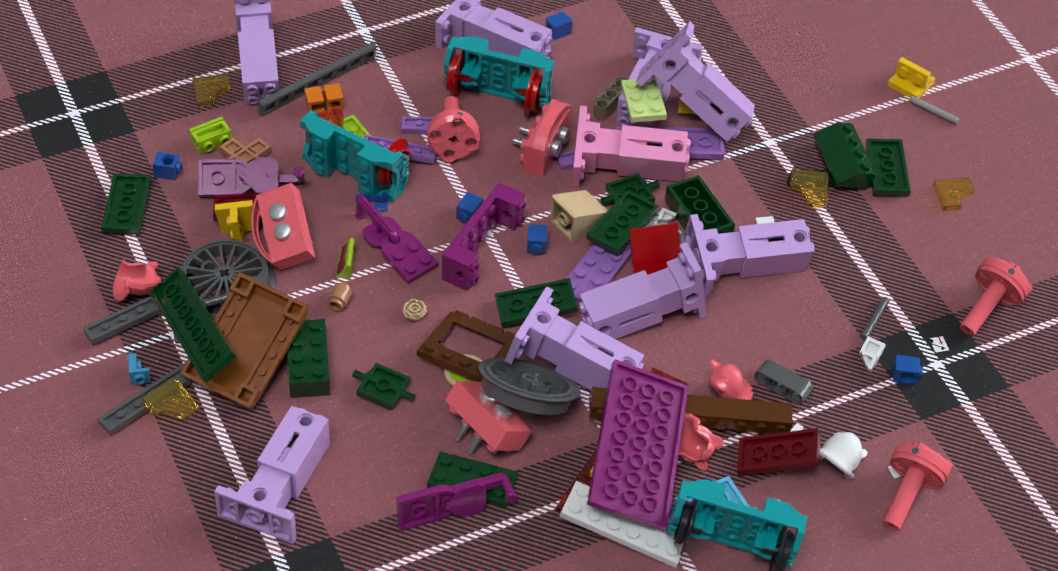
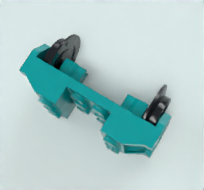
[666,479,807,571]

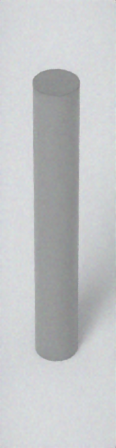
[910,96,960,125]

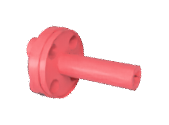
[427,96,480,162]
[960,256,1032,336]
[882,441,953,531]

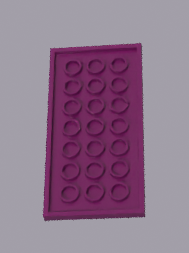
[587,359,689,532]

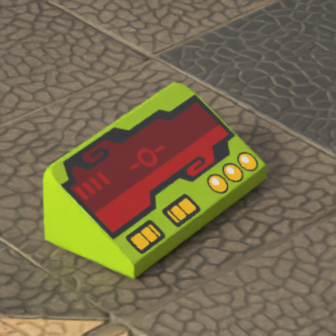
[336,238,355,279]

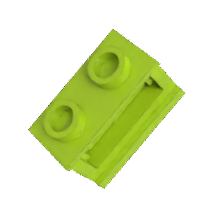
[189,116,232,155]

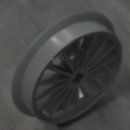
[181,240,276,314]
[479,358,580,415]

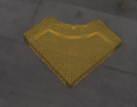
[193,74,231,107]
[790,169,828,208]
[933,177,974,211]
[142,377,200,421]

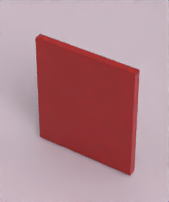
[629,222,680,275]

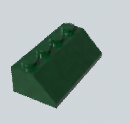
[813,122,877,190]

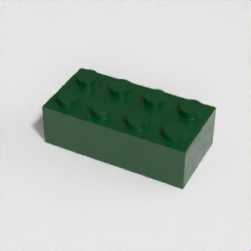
[665,175,735,234]
[287,319,330,398]

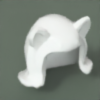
[819,432,867,479]

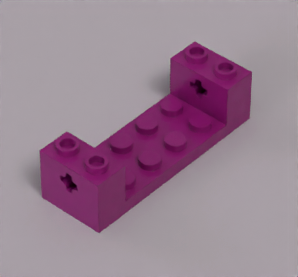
[442,183,526,291]

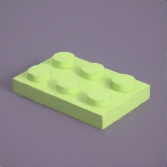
[621,78,667,123]

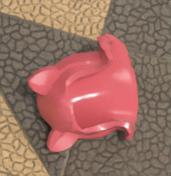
[112,259,161,301]
[709,360,753,400]
[678,413,724,470]

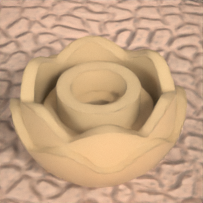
[403,299,427,321]

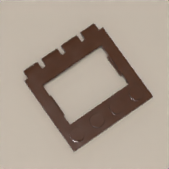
[416,310,516,382]

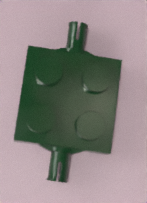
[600,173,660,205]
[352,363,416,410]

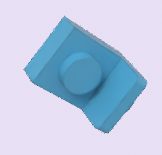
[128,353,151,385]

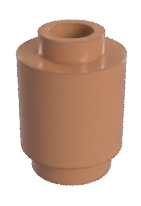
[328,282,352,312]

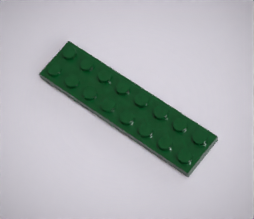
[150,266,237,383]

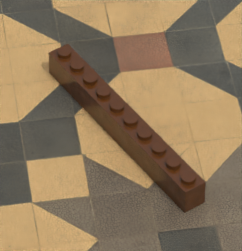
[589,387,793,433]

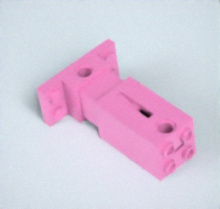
[572,105,691,187]

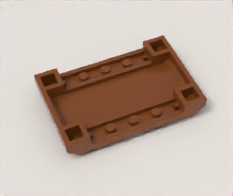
[179,272,309,410]

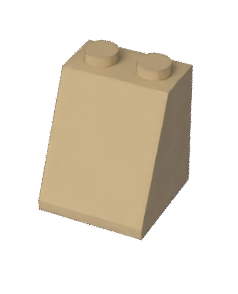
[550,190,608,244]

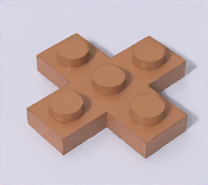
[219,138,272,165]

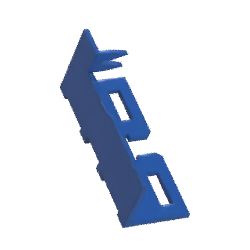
[356,191,388,212]

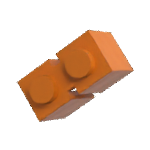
[304,83,344,114]

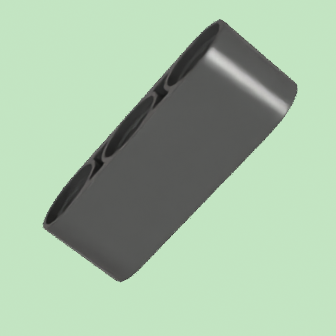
[754,360,813,405]

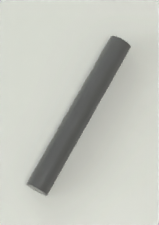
[860,297,890,340]

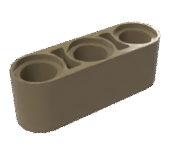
[593,77,628,121]

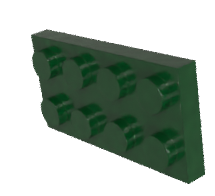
[866,138,911,196]
[101,173,151,234]
[586,190,659,256]
[494,278,578,328]
[427,451,518,509]

